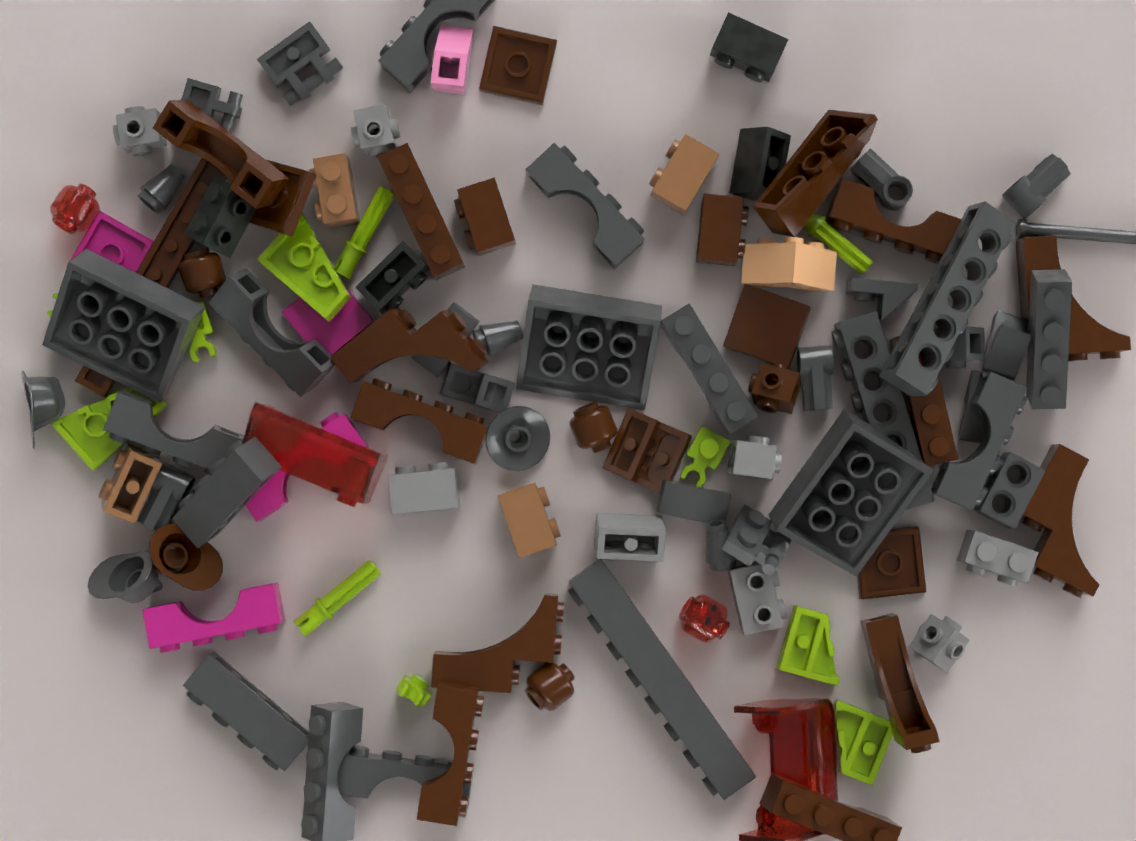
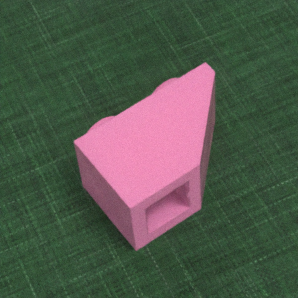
[430,25,474,95]

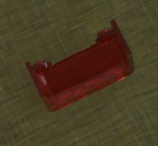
[242,402,389,507]
[734,698,838,841]

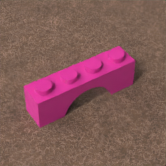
[246,412,369,522]
[142,582,285,653]

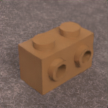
[649,134,719,215]
[309,153,360,229]
[98,443,162,524]
[497,482,561,558]

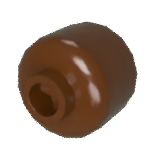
[178,248,226,299]
[569,402,618,453]
[525,662,575,711]

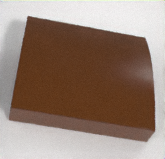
[723,284,811,369]
[602,408,692,493]

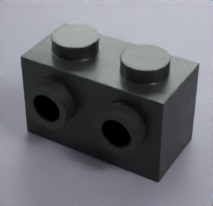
[710,12,789,83]
[729,126,791,201]
[184,176,257,259]
[355,241,429,314]

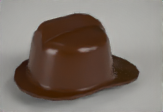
[149,524,223,591]

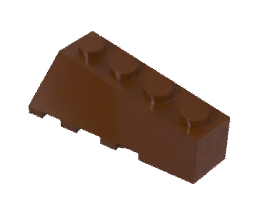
[753,110,878,237]

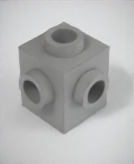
[351,104,400,158]
[113,106,167,156]
[909,614,970,673]

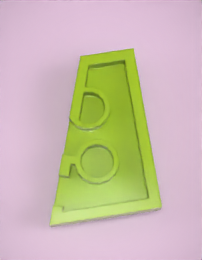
[257,213,351,322]
[51,387,169,471]

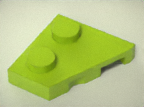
[776,605,840,686]
[834,699,893,786]

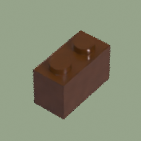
[454,177,516,256]
[696,193,749,266]

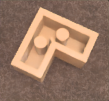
[741,237,837,291]

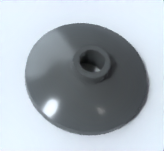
[485,406,550,471]

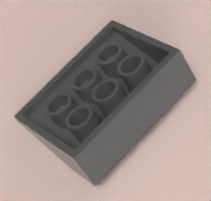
[42,249,205,403]
[516,284,662,410]
[768,409,934,576]

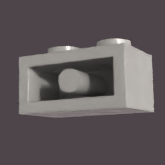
[727,436,782,479]
[388,462,460,515]
[594,513,666,562]
[957,530,1039,587]
[727,562,787,636]

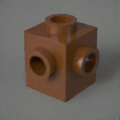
[748,363,801,414]

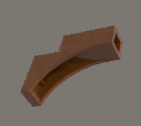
[1016,235,1131,362]
[330,307,489,384]
[1022,444,1099,598]
[431,593,564,693]
[861,613,940,753]

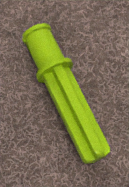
[334,186,395,279]
[804,212,873,274]
[293,560,381,637]

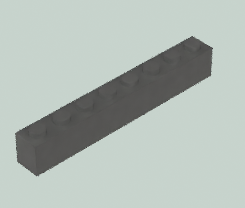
[568,559,756,800]

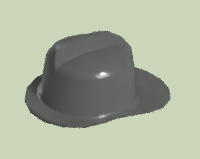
[21,371,65,449]
[87,551,163,603]

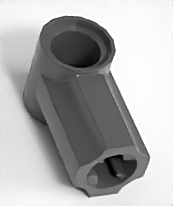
[850,148,913,211]
[1002,153,1071,219]
[797,345,834,411]
[137,462,195,531]

